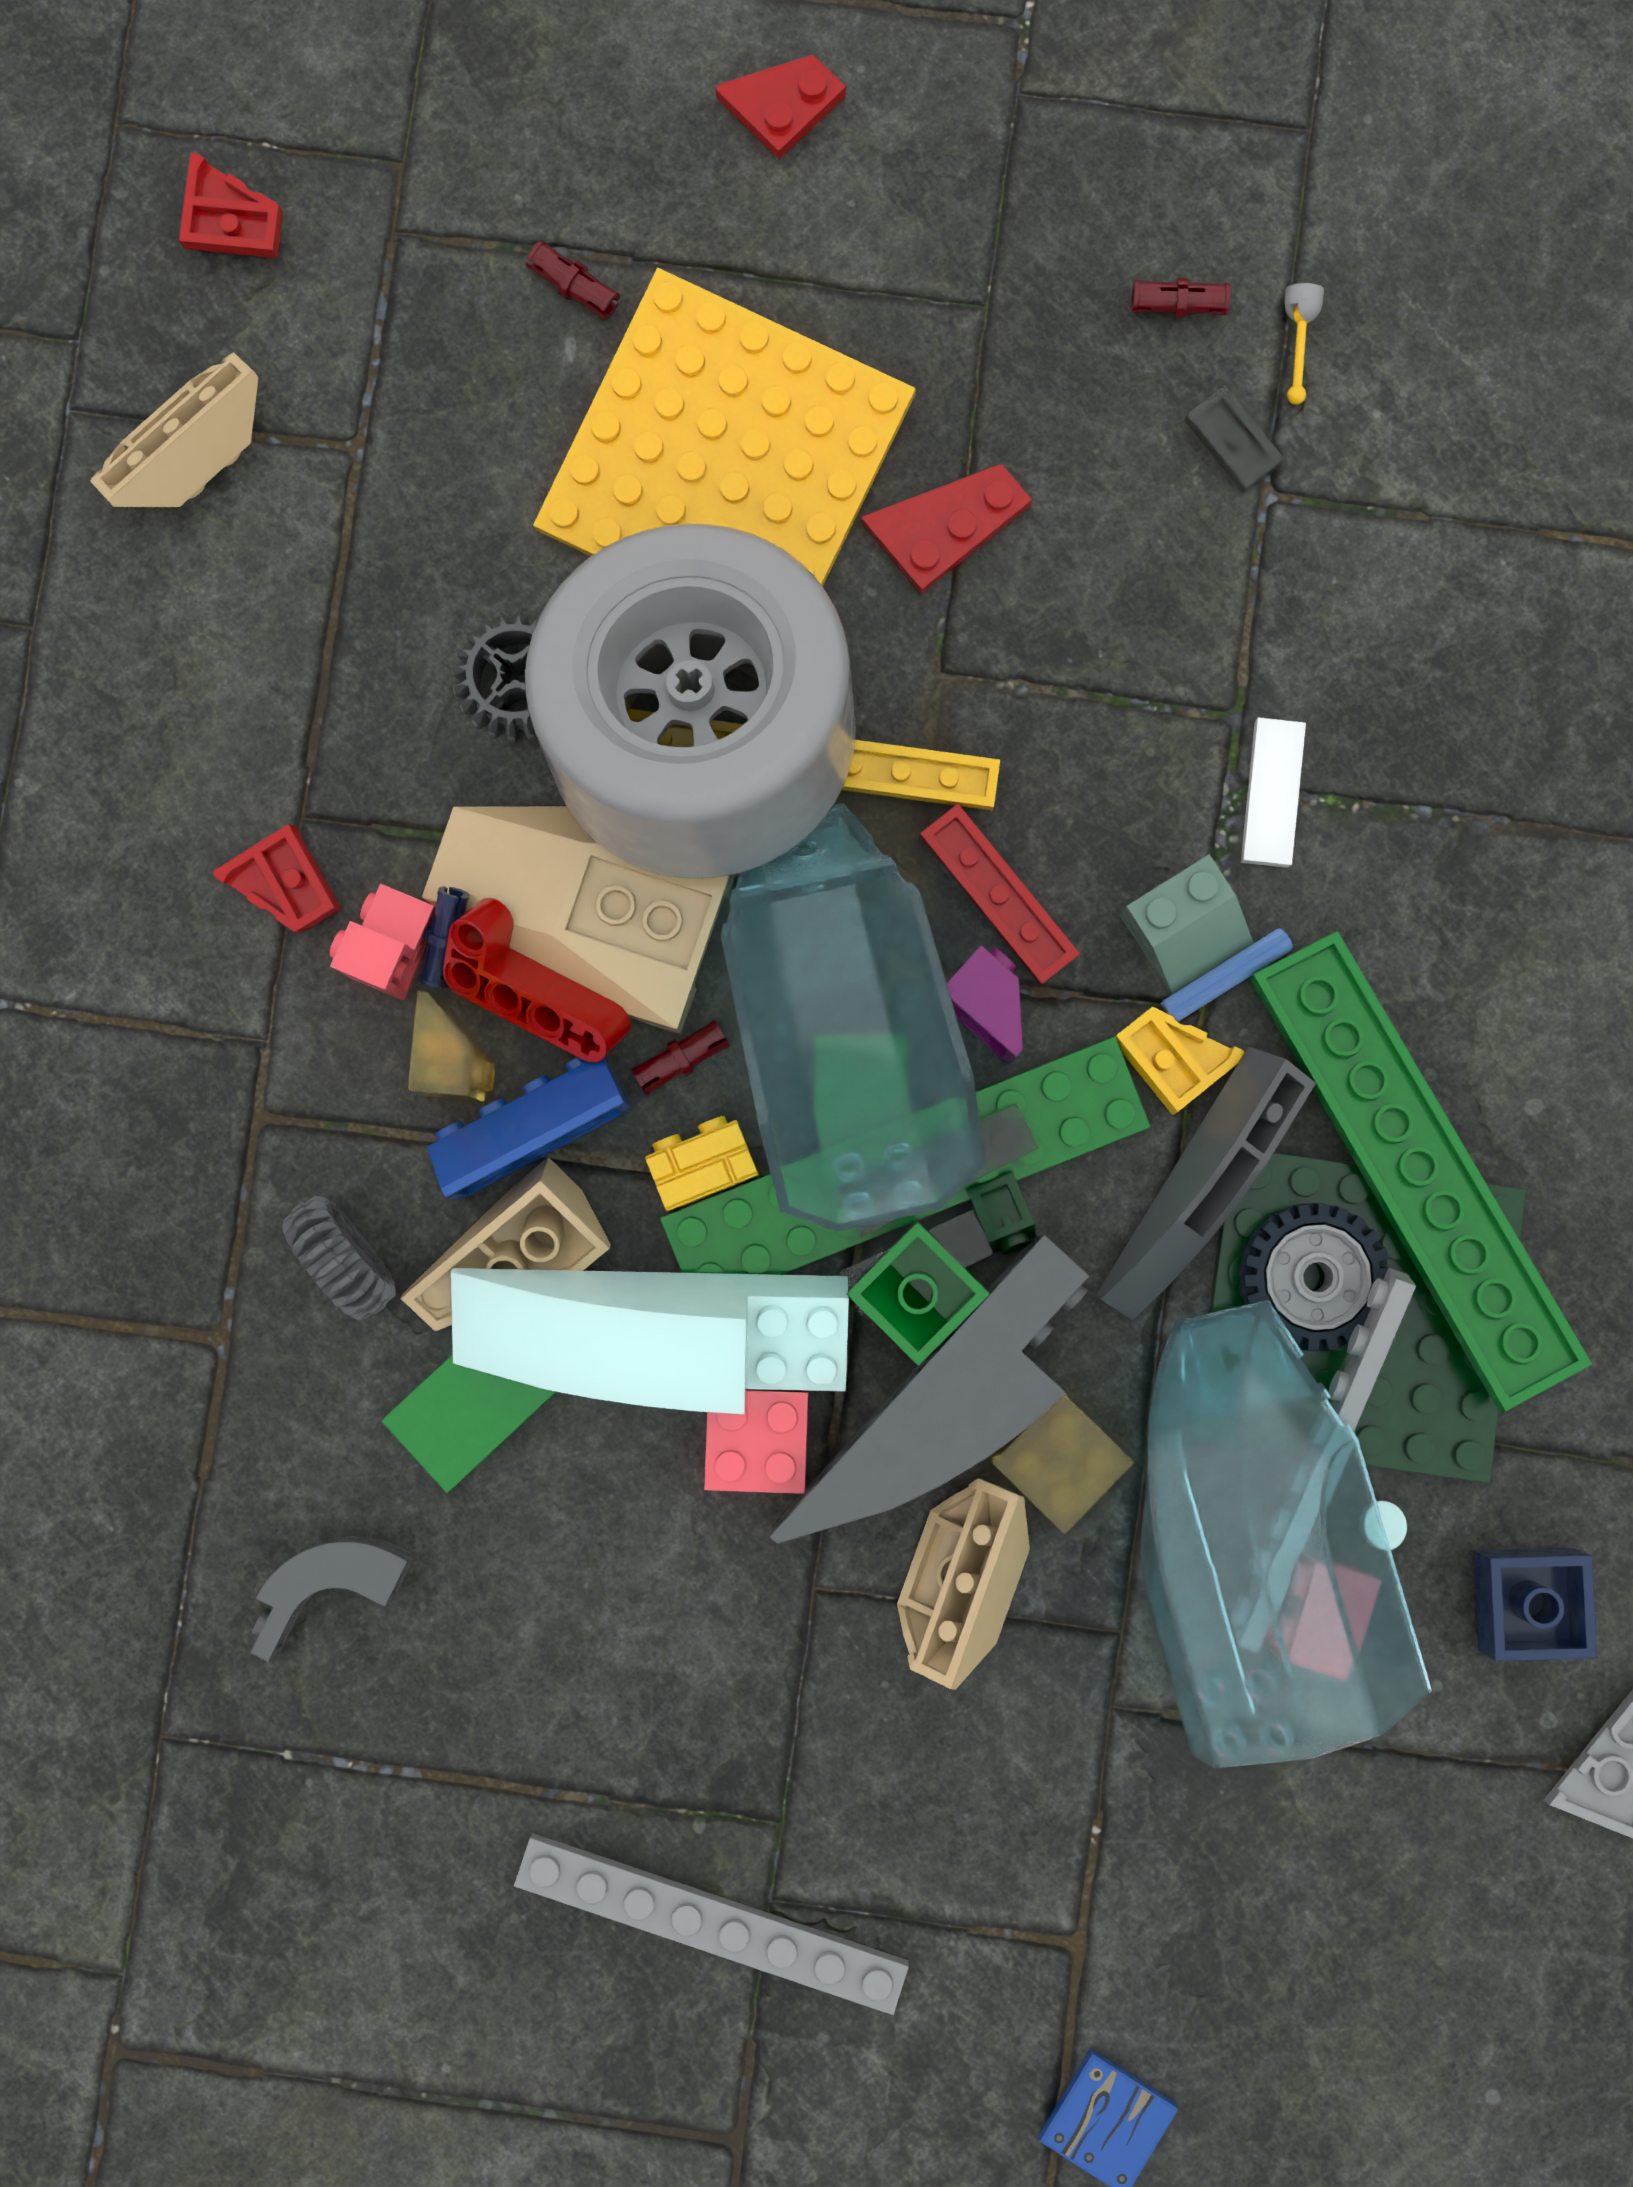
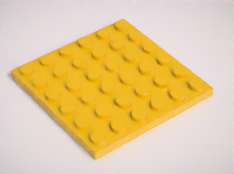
[533,267,916,587]

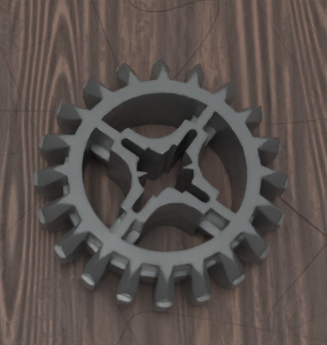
[452,611,540,743]
[282,1195,396,1321]

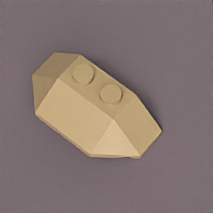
[90,352,259,507]
[897,1478,1030,1690]

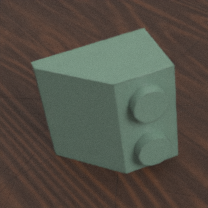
[1119,854,1254,995]

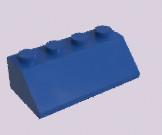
[427,1057,633,1200]

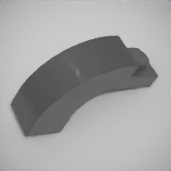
[250,1536,416,1662]

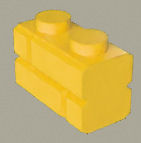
[645,1116,759,1212]

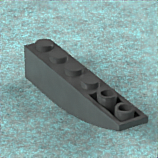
[1095,1046,1316,1320]

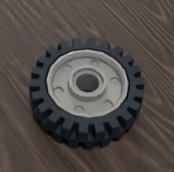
[1237,1203,1390,1351]

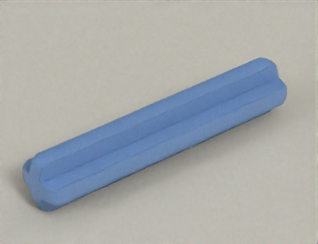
[1161,928,1293,1022]

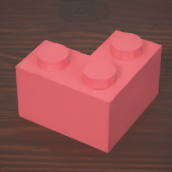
[330,883,435,1001]

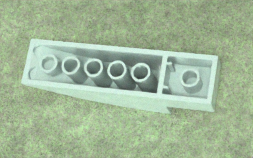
[451,1268,849,1414]

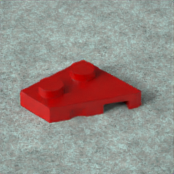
[715,55,846,160]
[212,824,341,933]

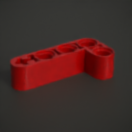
[443,898,631,1062]

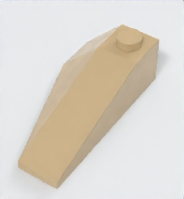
[400,1157,611,1331]

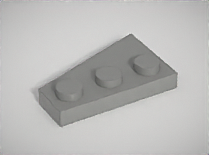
[1544,1689,1633,1838]

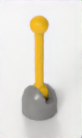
[1284,283,1324,405]

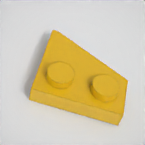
[1115,1006,1245,1115]

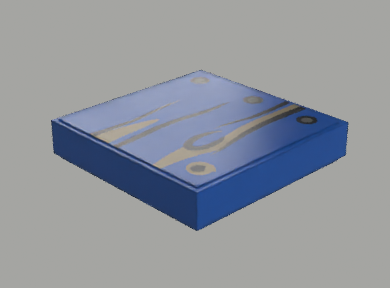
[1038,2048,1178,2187]

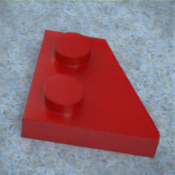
[179,153,283,258]

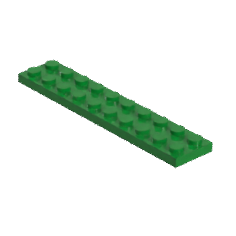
[1250,931,1592,1413]
[660,1036,1150,1275]

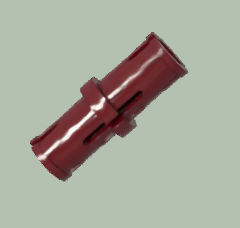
[526,240,620,321]
[1131,278,1231,318]
[631,1020,730,1096]

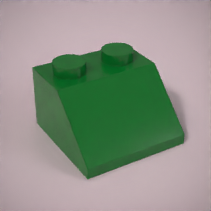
[847,1221,990,1366]

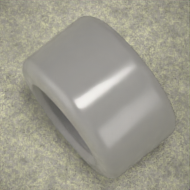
[525,524,856,879]

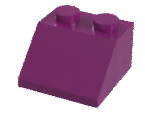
[937,945,1023,1065]

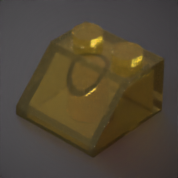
[408,991,495,1102]

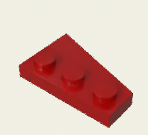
[861,464,1032,595]

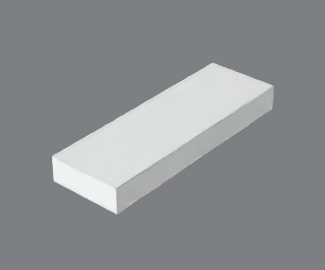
[1241,718,1306,868]

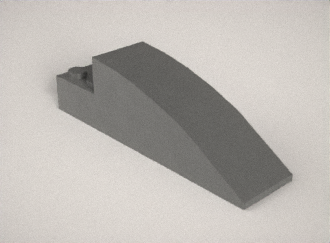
[770,1235,1089,1544]

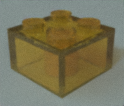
[989,1395,1134,1534]

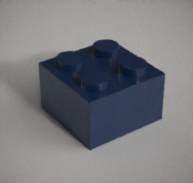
[1473,1548,1598,1661]

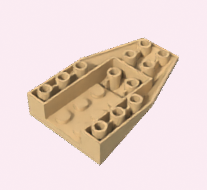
[422,806,736,1035]

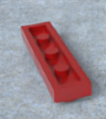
[919,804,1080,986]

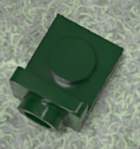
[967,1171,1036,1254]

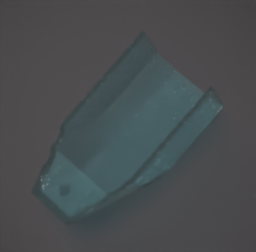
[721,803,985,1232]
[1141,1300,1432,1768]

